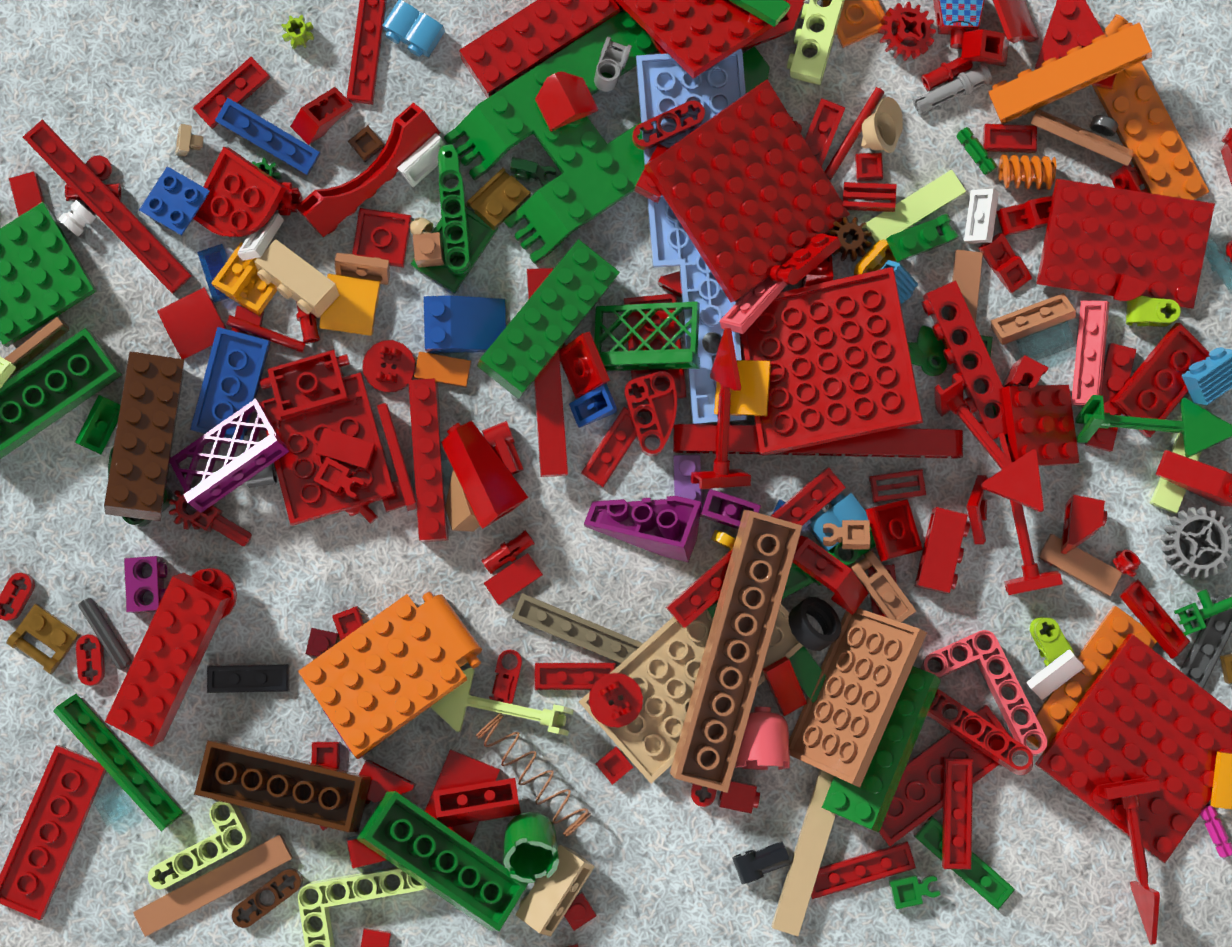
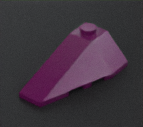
[584,496,702,563]

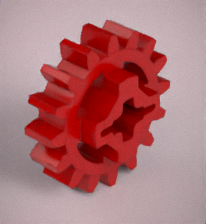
[878,2,936,61]

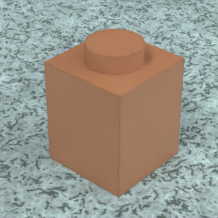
[413,232,444,268]

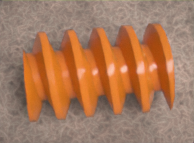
[998,154,1056,190]

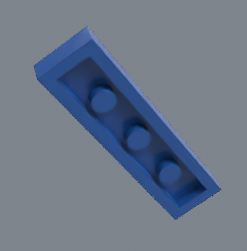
[215,98,321,176]

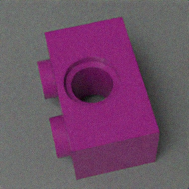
[700,489,761,529]

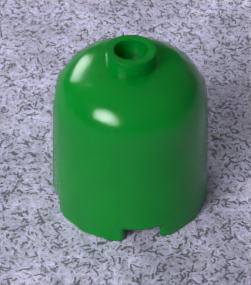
[503,811,559,883]

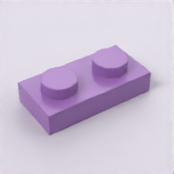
[673,455,702,508]

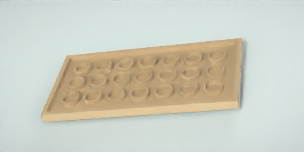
[578,599,803,783]

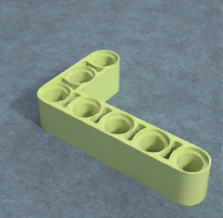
[298,867,426,947]

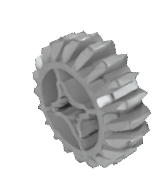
[1160,507,1232,579]

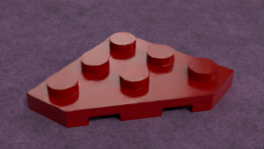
[1035,0,1117,90]

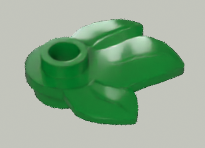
[908,325,947,376]

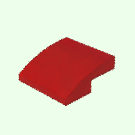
[993,0,1039,44]
[157,287,227,359]

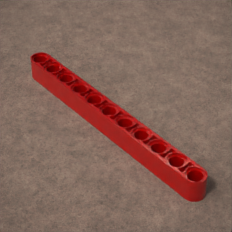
[673,424,963,459]

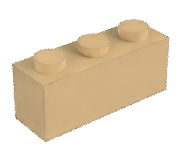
[254,239,339,318]
[516,845,595,937]

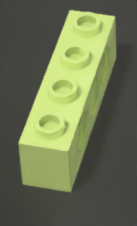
[787,0,845,85]

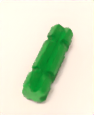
[956,127,996,175]

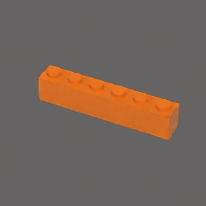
[988,22,1152,124]

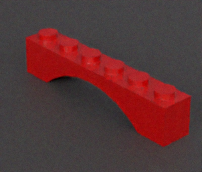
[296,103,441,238]
[408,378,449,542]

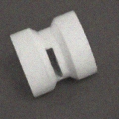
[58,200,96,237]

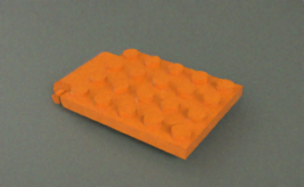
[298,592,482,759]

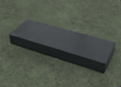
[207,664,289,693]

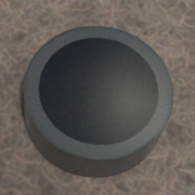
[1090,115,1118,136]

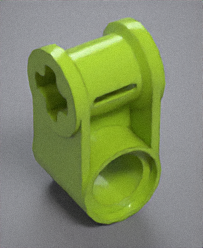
[1126,296,1181,327]
[1029,617,1074,667]

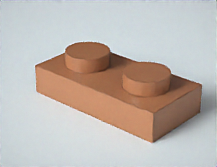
[335,253,390,285]

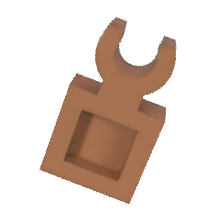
[823,520,870,549]

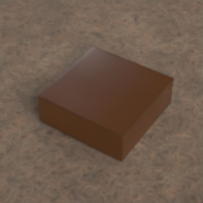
[348,125,385,162]

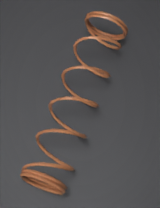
[476,713,591,837]

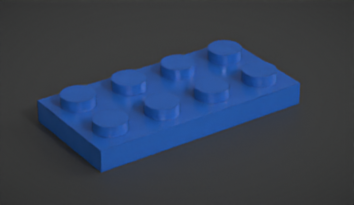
[190,327,271,440]

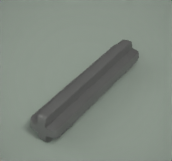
[78,598,132,670]

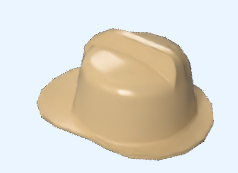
[861,97,903,153]

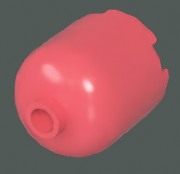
[735,707,790,770]

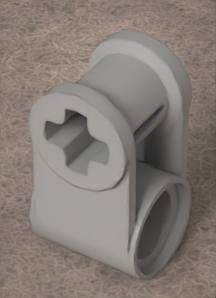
[594,36,632,92]

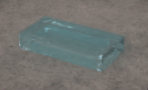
[1016,321,1075,361]

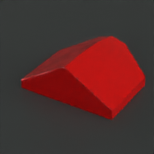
[535,71,598,132]

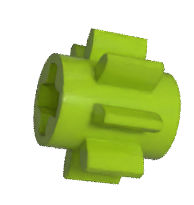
[281,15,314,49]

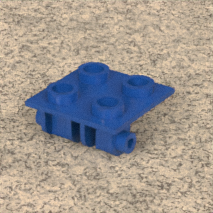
[139,166,210,236]

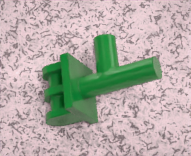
[1174,589,1232,636]

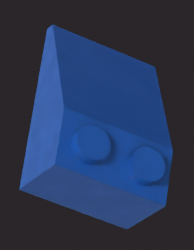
[424,295,506,354]

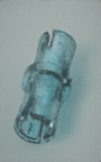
[1205,238,1232,290]

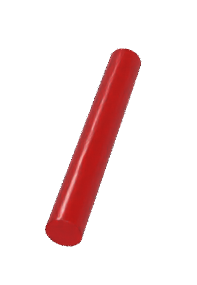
[226,315,306,353]

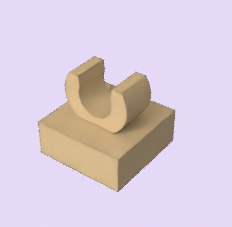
[175,124,204,157]

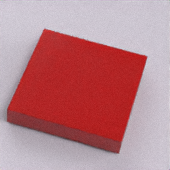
[352,208,412,268]
[559,331,610,399]
[865,499,923,561]

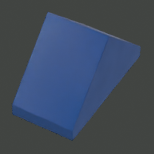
[569,383,617,428]

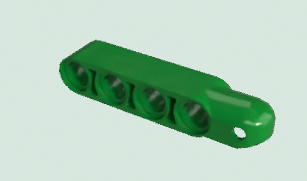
[438,144,471,276]

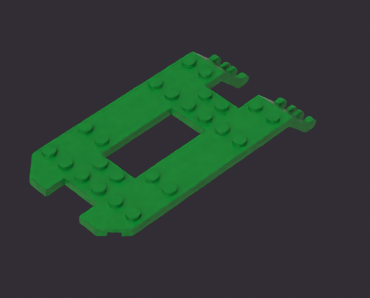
[444,10,770,264]

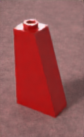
[441,420,529,529]

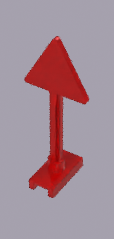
[691,328,751,489]
[934,373,1044,512]
[998,433,1063,595]
[1096,776,1161,945]

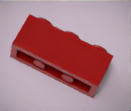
[914,507,970,594]
[433,778,521,827]

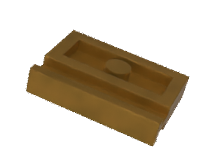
[466,168,531,230]

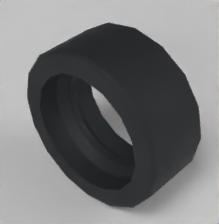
[789,597,841,651]

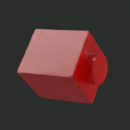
[718,780,760,814]

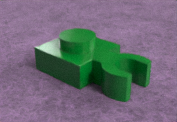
[889,875,941,910]

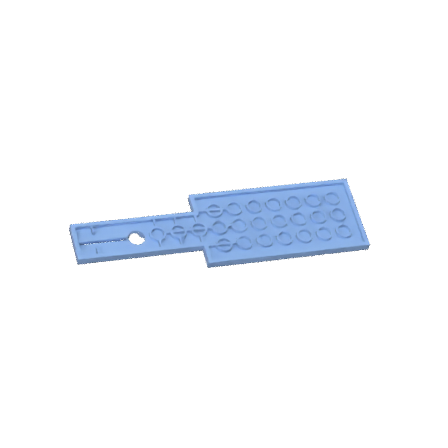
[636,49,747,424]

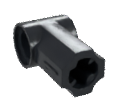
[732,841,791,884]

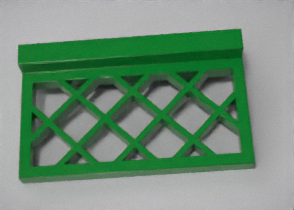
[594,302,700,372]

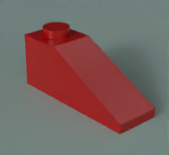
[1155,450,1232,507]

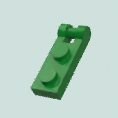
[886,213,959,263]

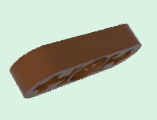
[232,868,303,928]

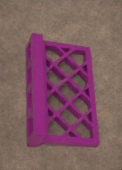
[170,399,289,513]

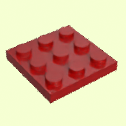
[1002,384,1080,466]

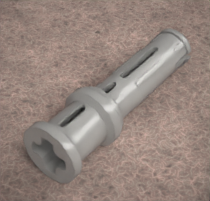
[913,63,993,115]

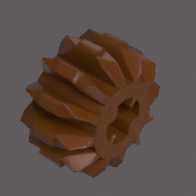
[827,217,872,262]

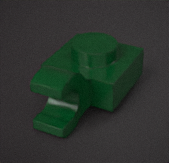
[510,157,557,186]

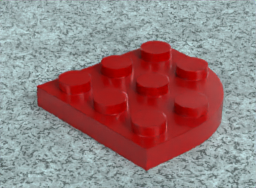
[193,147,287,237]

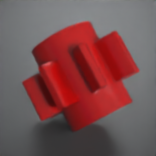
[276,182,302,216]

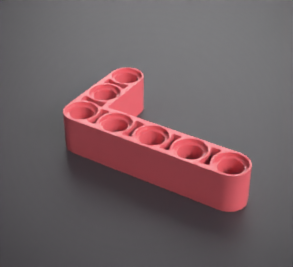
[921,630,1047,756]

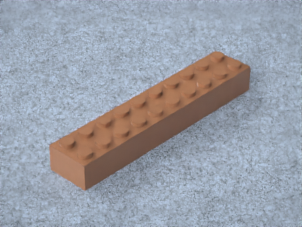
[670,510,802,793]

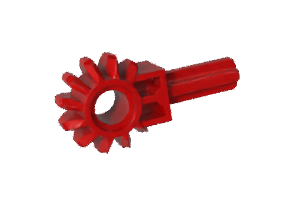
[169,485,252,547]

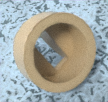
[410,217,433,235]

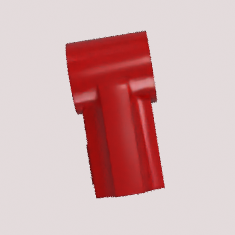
[482,421,524,475]

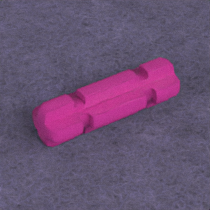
[1200,804,1232,858]

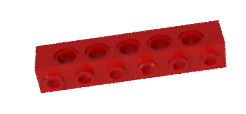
[921,280,1008,439]

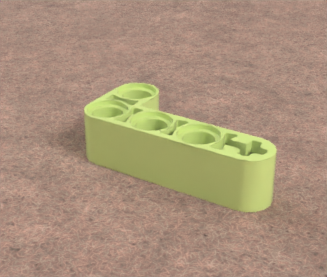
[148,801,251,889]

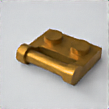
[6,604,81,674]

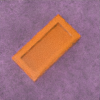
[414,351,472,388]

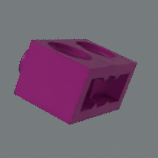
[124,556,168,613]

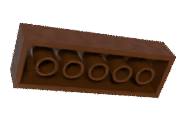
[104,351,184,521]
[194,740,371,833]

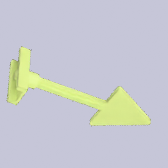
[431,668,573,736]

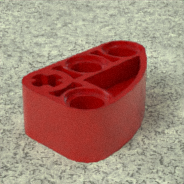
[624,371,677,457]

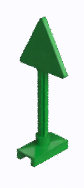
[1075,395,1232,458]

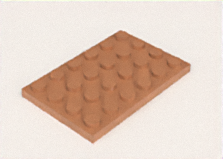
[789,608,927,787]

